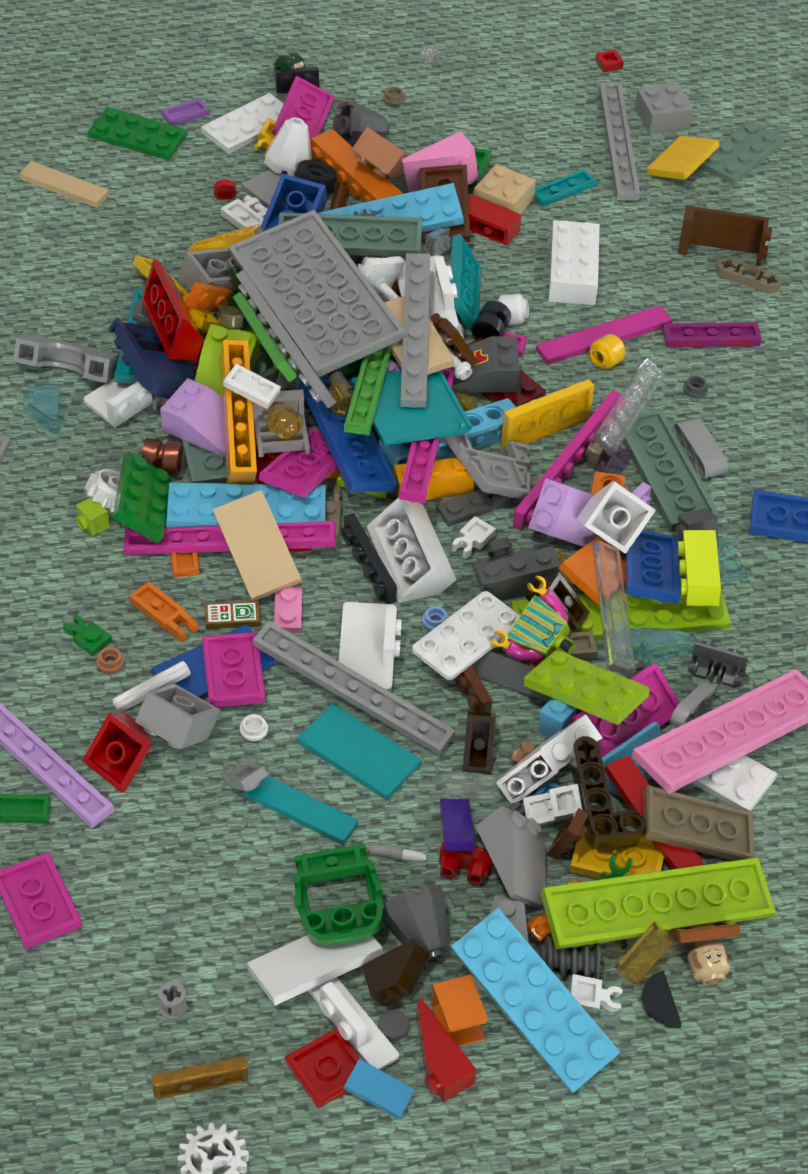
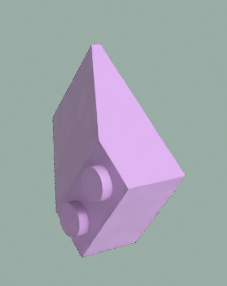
[160,378,226,458]
[528,478,610,547]

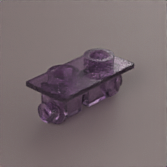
[592,439,631,483]

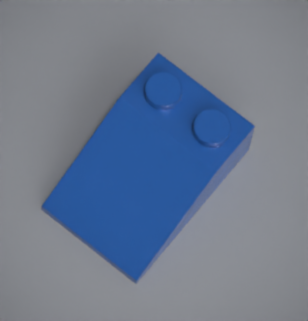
[261,173,328,232]

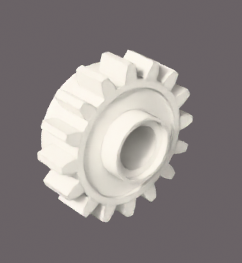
[85,469,120,512]

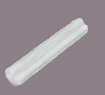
[112,661,191,713]

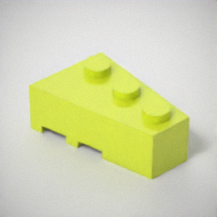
[678,530,721,606]

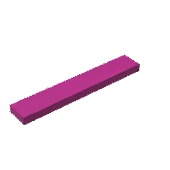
[536,305,673,365]

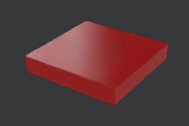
[284,1027,360,1109]

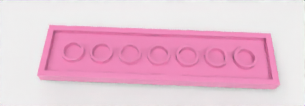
[631,669,808,794]

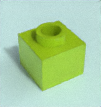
[75,497,110,536]

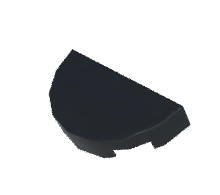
[641,970,682,1028]

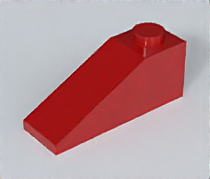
[416,999,476,1102]

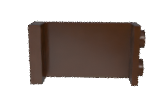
[678,205,772,266]

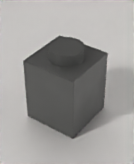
[676,508,719,541]

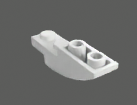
[495,714,602,804]

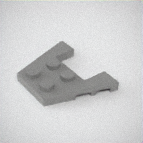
[443,433,530,500]

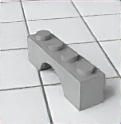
[13,333,119,383]

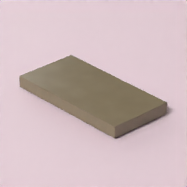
[643,785,755,861]

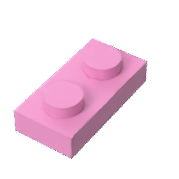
[274,587,302,633]

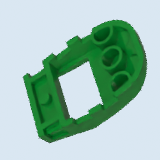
[294,843,383,945]

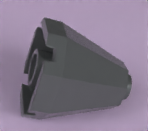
[333,101,389,147]
[383,884,448,963]

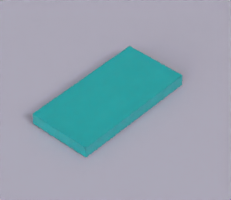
[450,234,481,331]
[297,703,422,801]

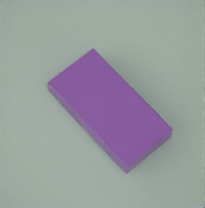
[161,98,210,125]

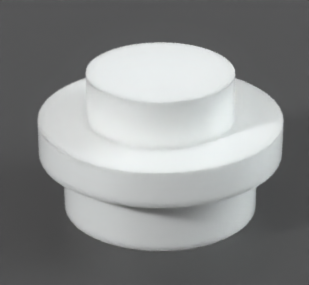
[240,714,268,741]

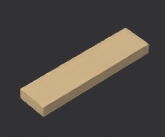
[19,161,109,208]

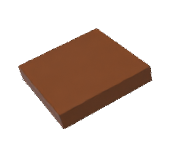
[666,921,740,943]

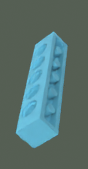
[379,398,516,475]

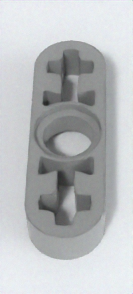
[670,681,718,727]

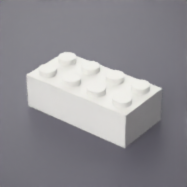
[548,220,600,305]

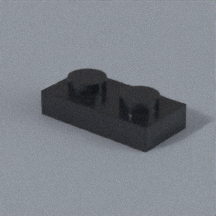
[275,67,320,94]

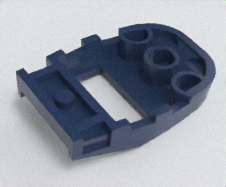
[108,318,195,399]

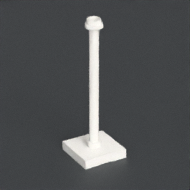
[361,256,472,380]

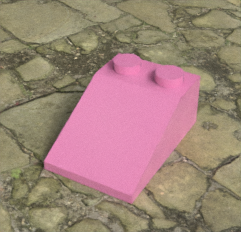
[401,131,479,193]

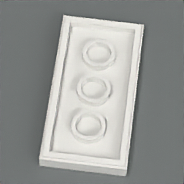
[247,936,383,1005]

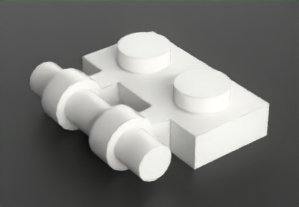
[220,195,268,229]

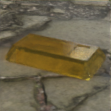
[614,921,674,985]

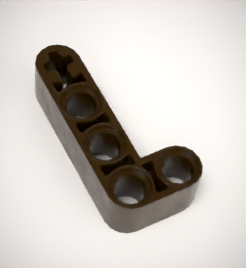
[570,736,646,850]

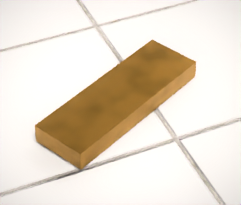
[151,1056,248,1100]

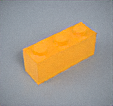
[394,457,474,500]

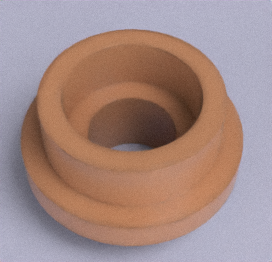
[96,647,124,673]

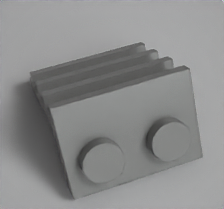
[252,389,310,457]

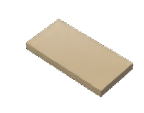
[384,296,454,375]
[212,490,302,601]

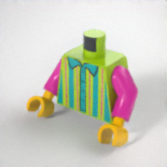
[489,576,576,662]

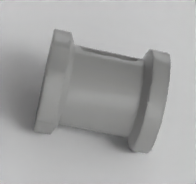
[158,981,187,1020]

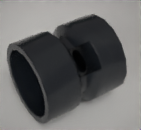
[471,301,511,340]

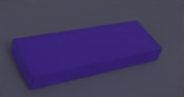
[440,799,474,851]

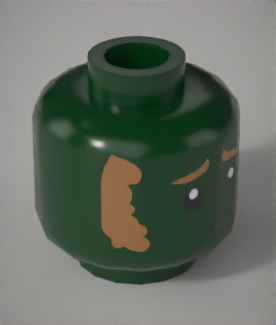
[274,53,306,71]

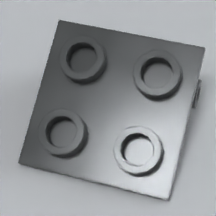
[688,641,748,687]

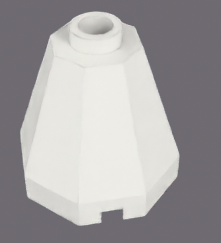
[264,118,312,177]

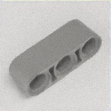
[673,418,728,479]

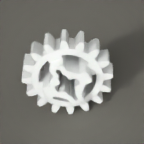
[177,1123,249,1174]

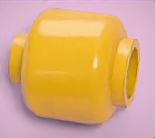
[589,334,626,370]

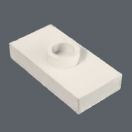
[223,364,281,409]

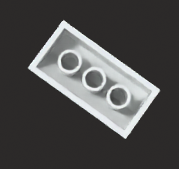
[367,497,457,603]

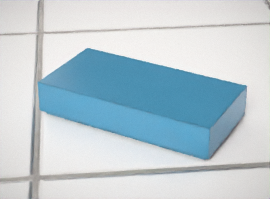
[343,1059,415,1119]

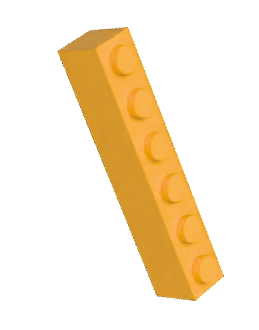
[220,340,257,484]

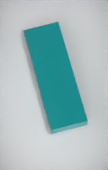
[534,169,597,207]

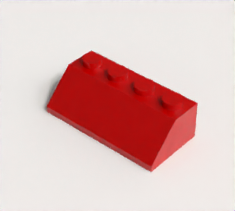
[141,259,204,361]

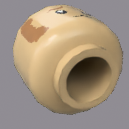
[687,940,731,986]

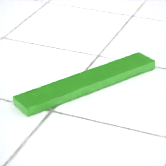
[233,292,297,382]
[344,346,392,435]

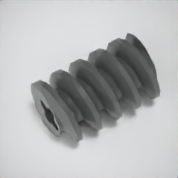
[538,936,601,979]

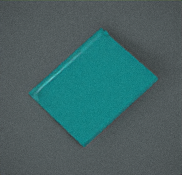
[351,370,473,446]

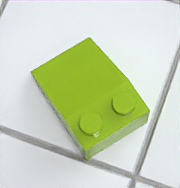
[195,324,260,397]

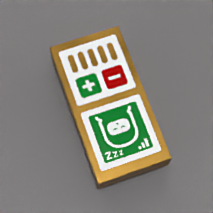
[205,601,260,629]

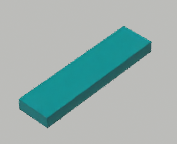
[244,776,358,845]

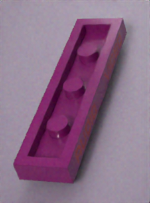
[662,322,762,347]

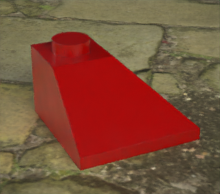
[82,713,152,793]

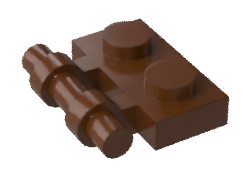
[430,313,479,367]

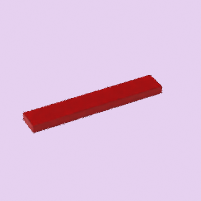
[604,756,705,870]

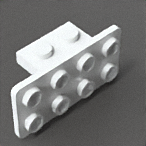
[397,255,459,330]
[412,591,520,680]
[339,602,402,691]

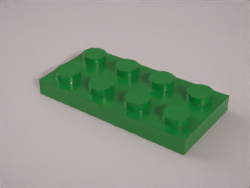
[87,107,188,161]
[112,451,172,544]

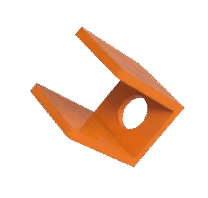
[431,974,488,1046]

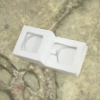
[523,784,583,826]

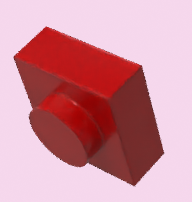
[595,50,624,72]

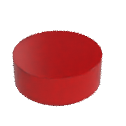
[213,179,237,200]

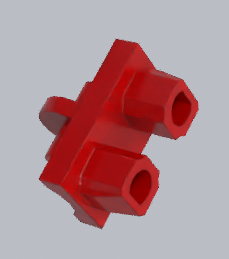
[439,837,493,885]

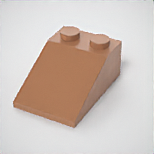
[352,127,407,179]

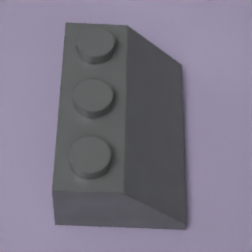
[471,544,561,601]

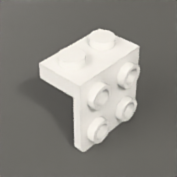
[84,378,153,428]

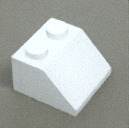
[576,481,656,554]

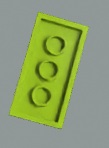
[524,650,649,725]

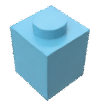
[539,698,579,738]

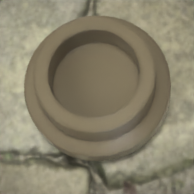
[383,86,405,106]

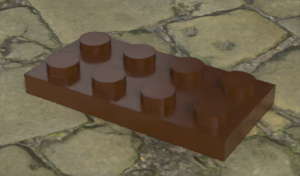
[421,165,470,245]

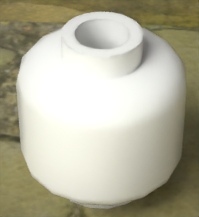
[498,293,529,325]

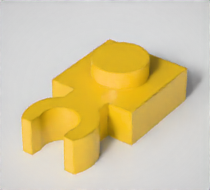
[254,117,275,156]

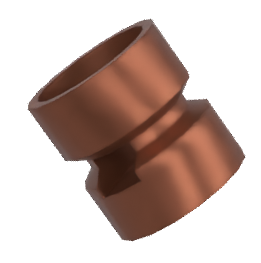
[141,438,184,475]

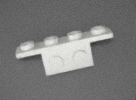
[308,977,399,1070]

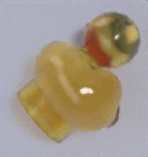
[267,408,304,440]

